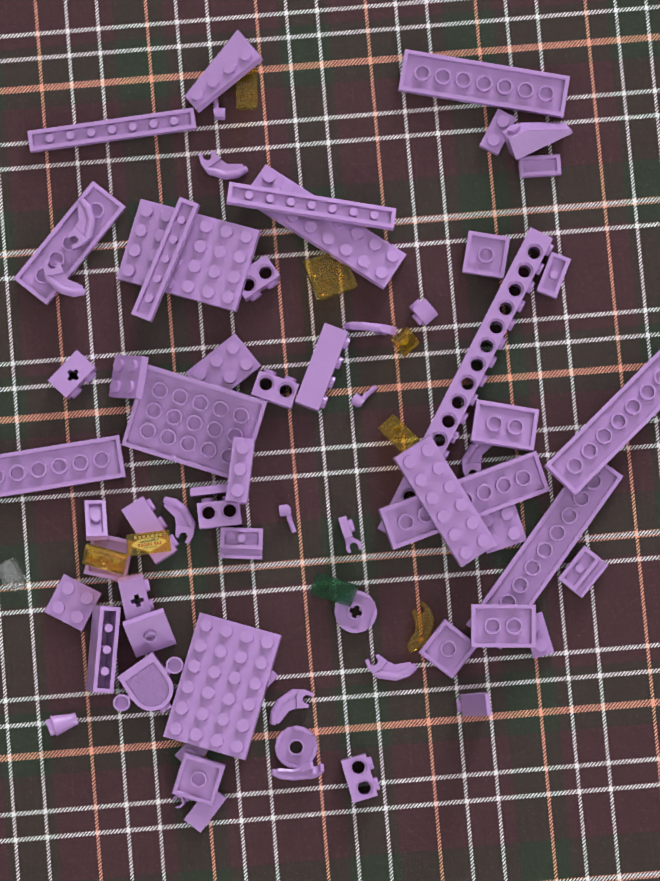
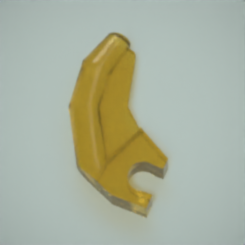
[407,601,435,653]

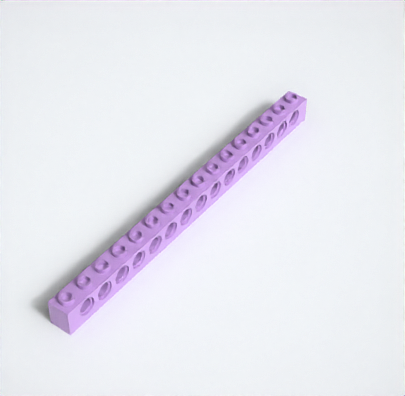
[377,227,554,533]

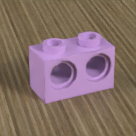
[242,254,281,302]
[251,369,300,410]
[197,496,242,530]
[341,753,381,803]

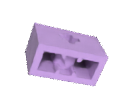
[48,350,97,400]
[117,573,155,620]

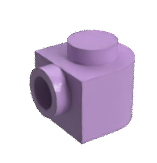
[409,299,438,326]

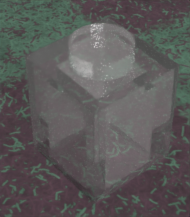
[0,557,28,592]

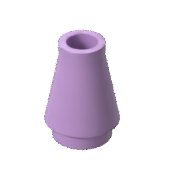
[45,712,79,737]

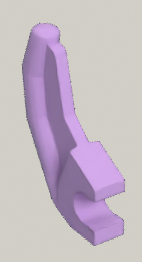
[199,151,248,180]
[67,198,95,250]
[43,259,86,297]
[344,322,397,336]
[461,442,492,476]
[163,497,196,545]
[365,654,417,681]
[269,689,314,725]
[271,761,324,781]

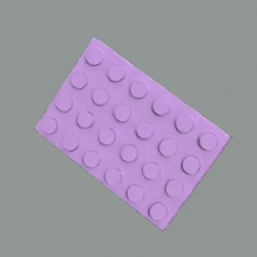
[116,199,261,312]
[121,364,268,478]
[163,612,282,760]

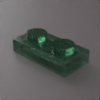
[310,573,358,607]

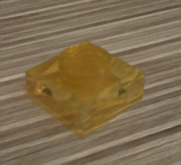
[391,326,420,356]

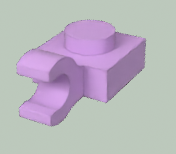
[338,516,362,553]

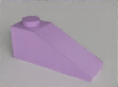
[502,122,573,160]
[456,692,492,716]

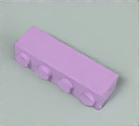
[295,323,351,413]
[86,605,121,693]

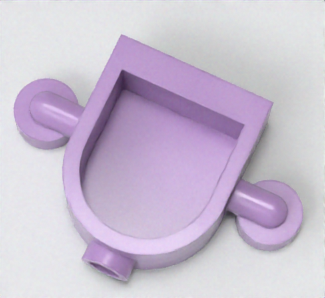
[113,652,184,714]

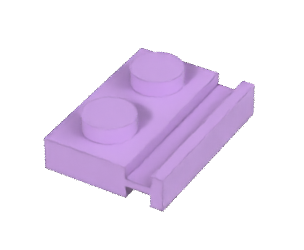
[219,527,263,560]
[557,545,608,598]

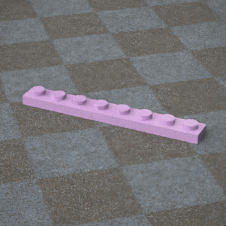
[27,108,197,153]
[226,182,397,231]

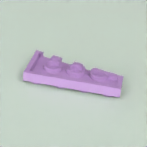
[185,30,263,113]

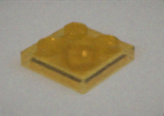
[303,253,358,302]

